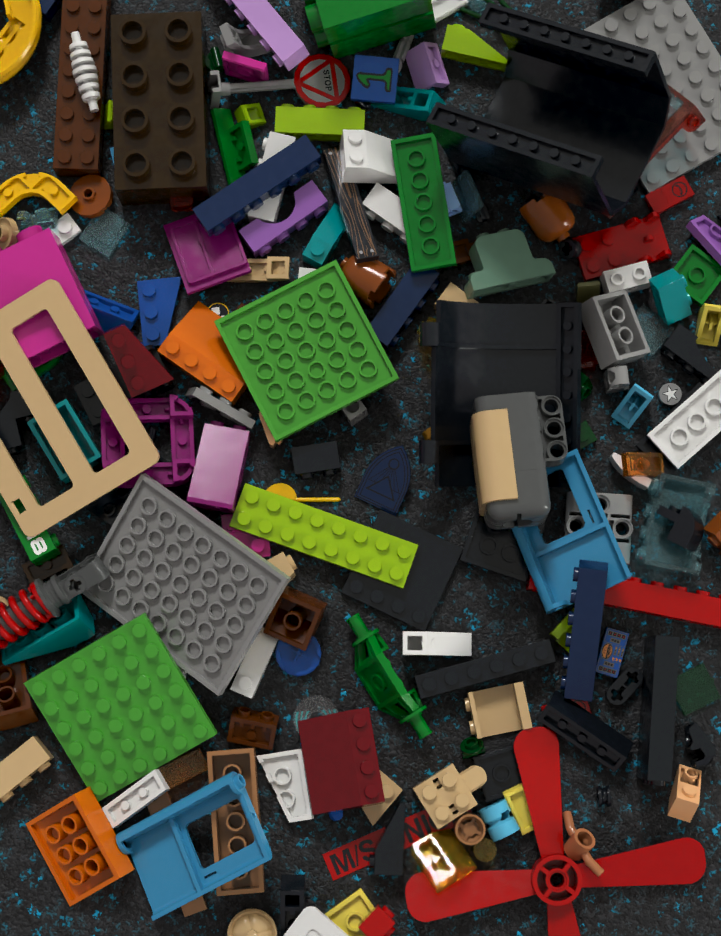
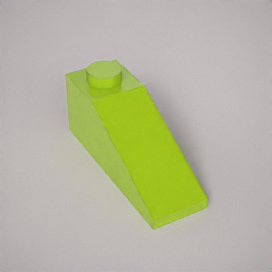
[441,24,508,72]

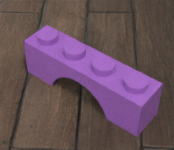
[239,180,328,258]

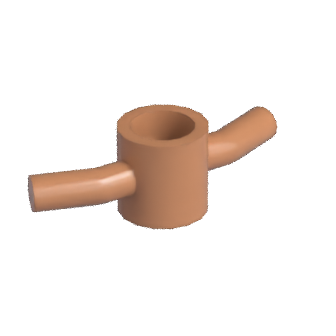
[562,811,605,877]

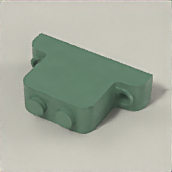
[464,228,556,300]

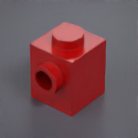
[358,904,395,936]

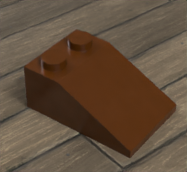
[0,655,39,731]

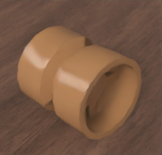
[453,812,486,845]

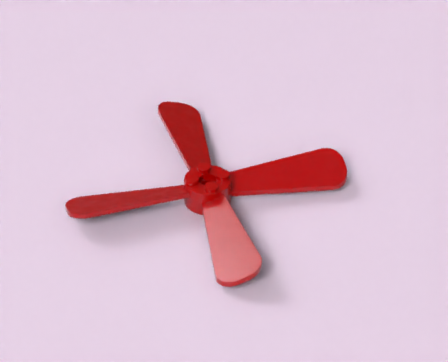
[405,727,706,936]

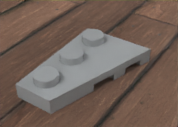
[184,386,256,429]

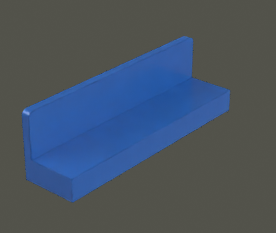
[84,290,140,332]

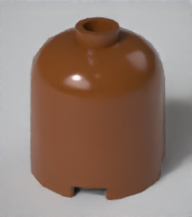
[519,194,575,243]
[340,254,397,309]

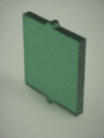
[676,663,721,716]

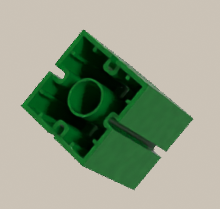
[304,0,436,59]

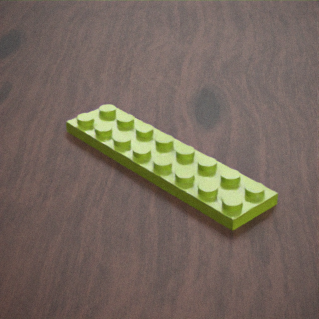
[229,483,418,589]

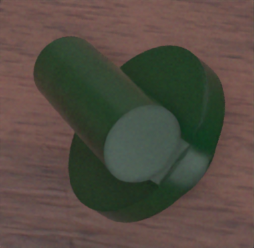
[206,47,224,73]
[460,737,486,759]

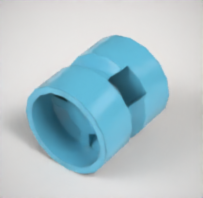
[478,798,520,842]

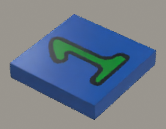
[351,55,399,105]

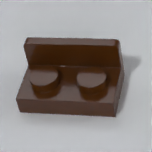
[227,706,279,750]

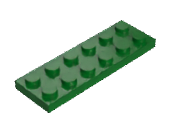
[390,132,457,273]

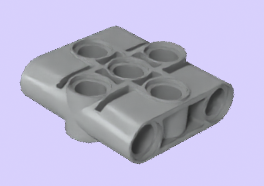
[564,491,633,565]

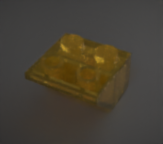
[411,829,477,893]

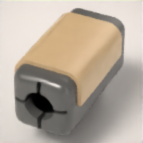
[470,392,568,530]

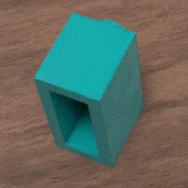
[648,268,692,325]

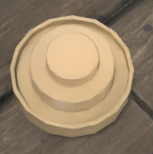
[0,217,19,250]

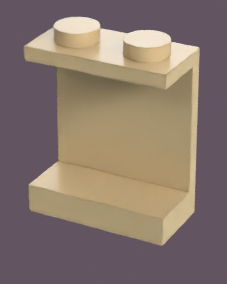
[464,682,533,739]

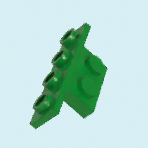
[211,108,259,185]

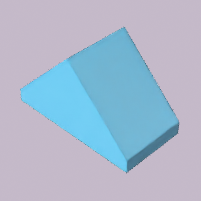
[611,383,654,429]

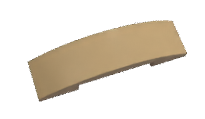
[226,256,290,283]

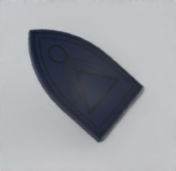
[354,445,411,516]

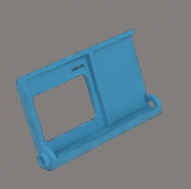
[511,449,632,614]
[116,771,272,921]

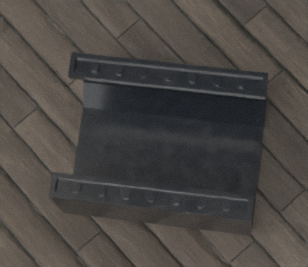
[426,2,672,217]

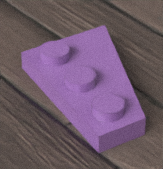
[686,215,721,266]

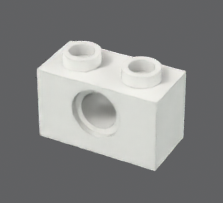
[600,260,652,294]

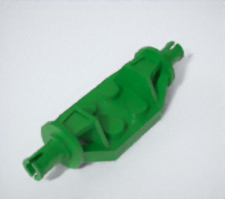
[346,613,432,740]

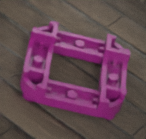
[101,394,195,488]

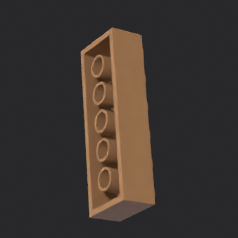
[207,747,266,896]

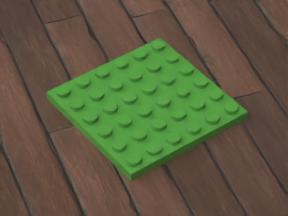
[214,260,399,443]
[24,612,217,802]

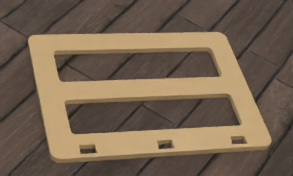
[0,279,160,537]

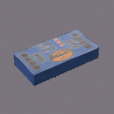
[596,627,629,678]

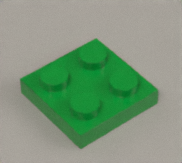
[674,244,721,307]

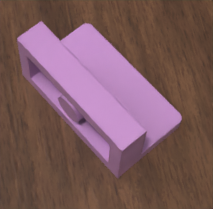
[405,41,450,90]

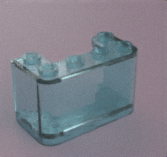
[635,473,716,578]

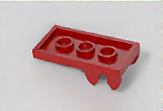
[572,211,672,282]

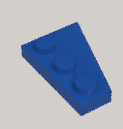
[137,276,182,347]

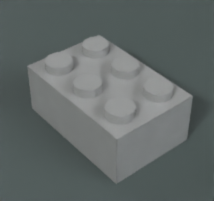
[582,289,651,370]

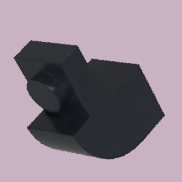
[656,505,704,553]

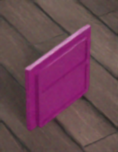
[163,215,252,295]

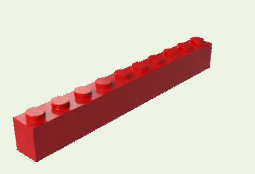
[526,572,721,629]

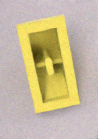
[695,303,721,347]

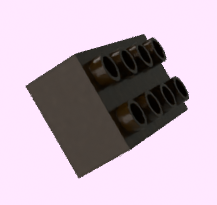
[111,11,211,205]

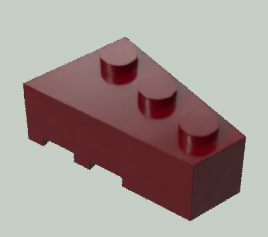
[103,323,174,397]

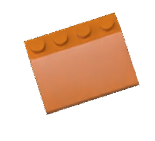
[157,301,247,407]
[26,786,135,907]

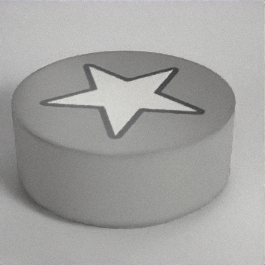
[658,383,682,407]

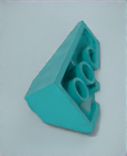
[1,594,95,665]

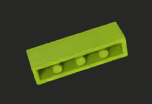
[274,104,365,142]

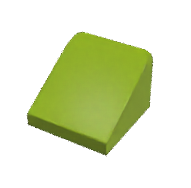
[104,100,113,130]
[234,103,267,129]

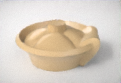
[227,908,277,936]

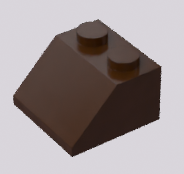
[263,586,328,651]

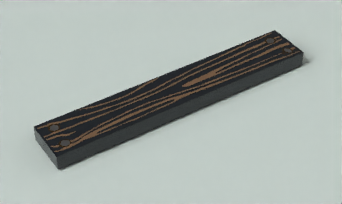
[322,145,379,264]

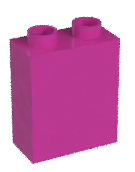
[0,225,103,368]

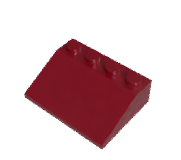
[297,707,385,815]

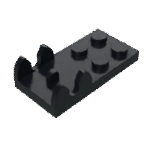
[73,345,175,427]

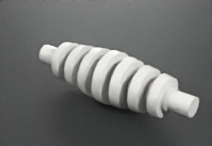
[69,31,101,113]

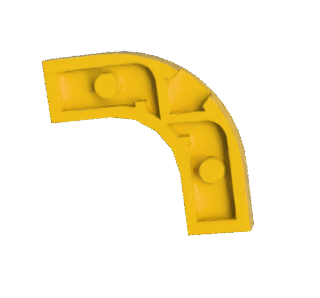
[0,172,78,217]

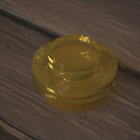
[473,838,497,862]

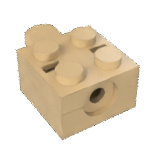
[412,763,487,829]

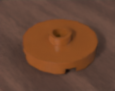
[70,174,113,218]

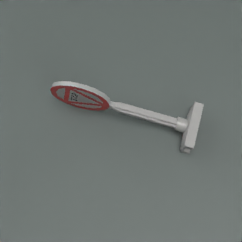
[207,54,350,109]

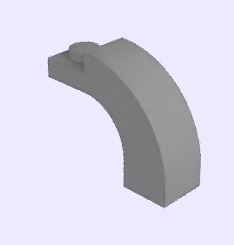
[219,22,271,58]

